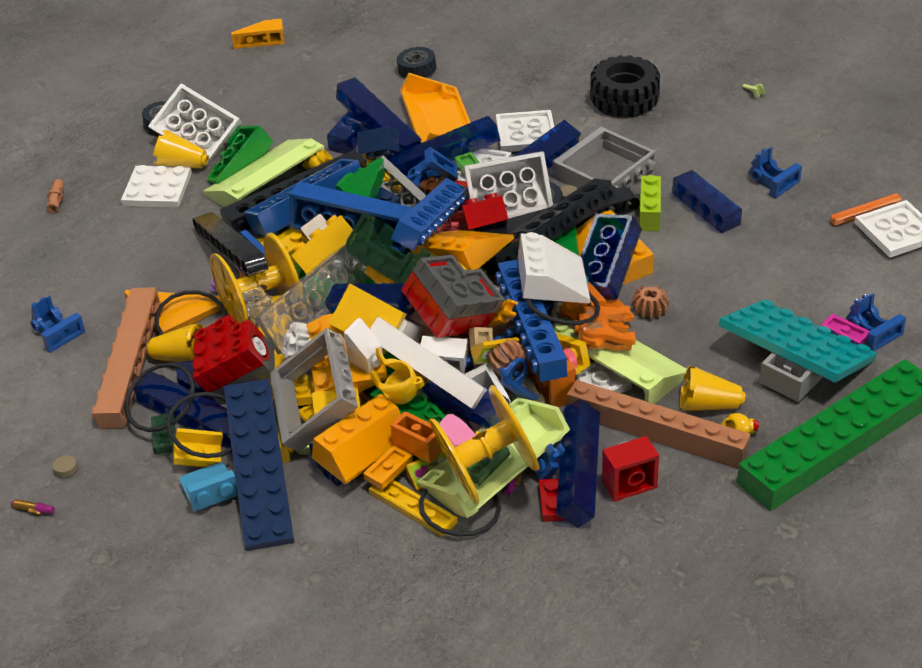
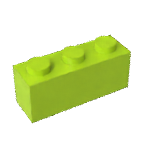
[639,175,661,232]

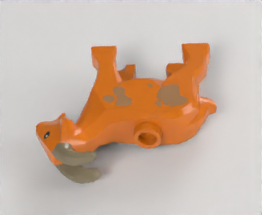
[550,301,636,351]

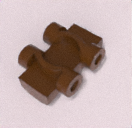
[418,176,444,194]

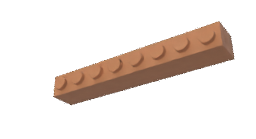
[92,287,161,429]
[567,380,751,468]

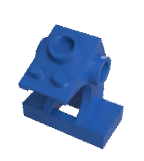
[407,147,458,196]
[749,147,802,199]
[846,293,906,351]
[30,295,86,353]

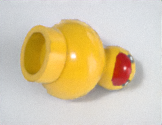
[722,413,759,435]

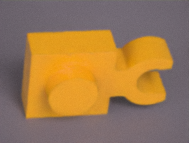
[488,299,518,328]

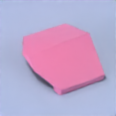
[439,414,476,447]

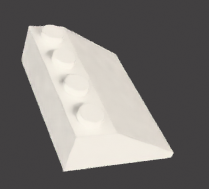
[148,84,243,164]
[464,151,553,219]
[518,232,590,303]

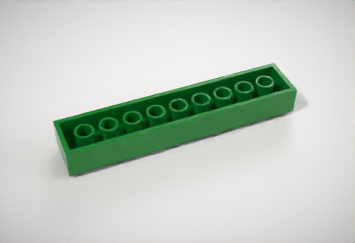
[737,359,922,511]

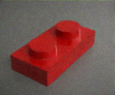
[539,478,567,522]

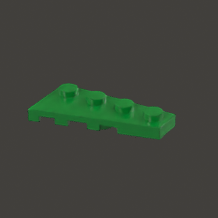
[370,383,445,423]

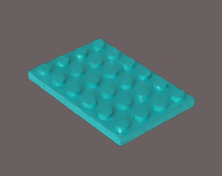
[718,299,877,382]

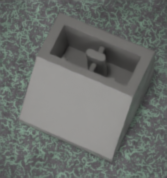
[759,352,823,402]

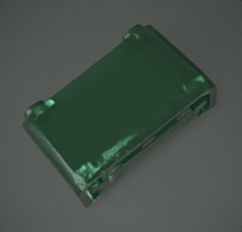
[346,212,437,286]

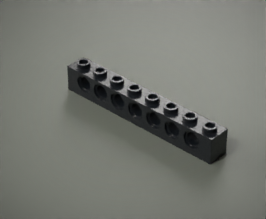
[220,149,367,234]
[483,179,616,273]

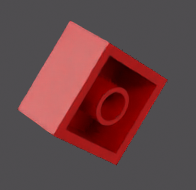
[461,192,508,230]
[602,436,659,502]

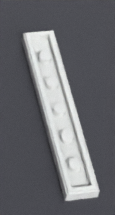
[370,317,487,409]

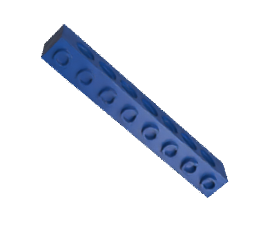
[391,178,467,251]
[495,260,568,382]

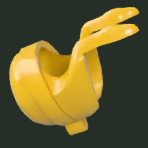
[370,347,424,405]

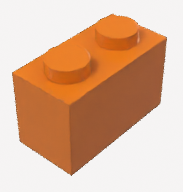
[390,411,442,463]

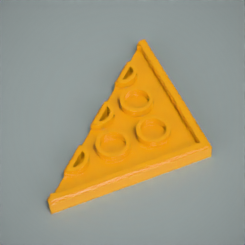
[124,290,221,334]

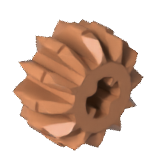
[632,285,669,319]
[488,340,527,377]

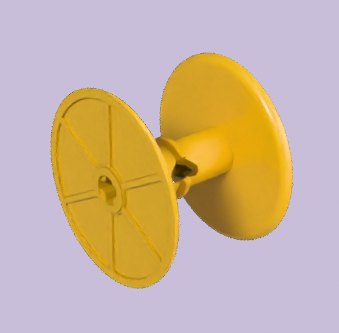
[210,233,303,323]
[429,385,540,505]

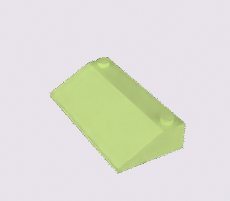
[202,138,324,207]
[552,318,686,404]
[417,397,570,518]

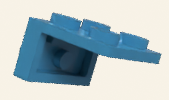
[180,462,238,512]

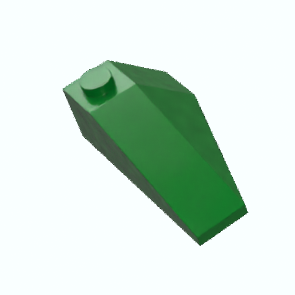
[206,126,273,183]
[335,158,385,199]

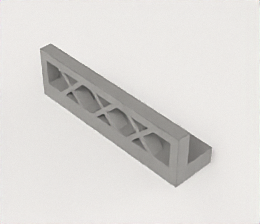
[381,156,426,207]

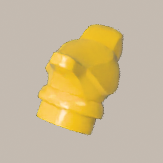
[302,149,333,170]

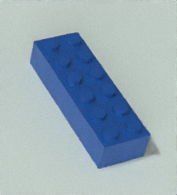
[243,158,361,236]
[289,182,413,255]

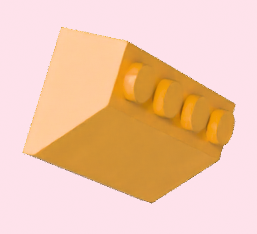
[312,394,401,485]

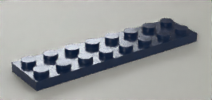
[224,379,295,551]

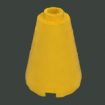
[154,130,209,169]
[147,324,205,366]
[680,366,745,411]

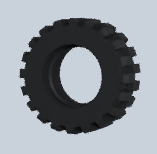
[590,55,660,117]

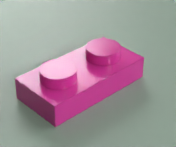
[821,313,869,345]

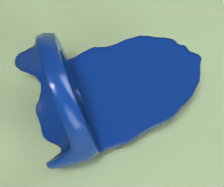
[499,357,538,400]

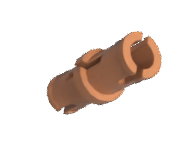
[46,179,64,214]

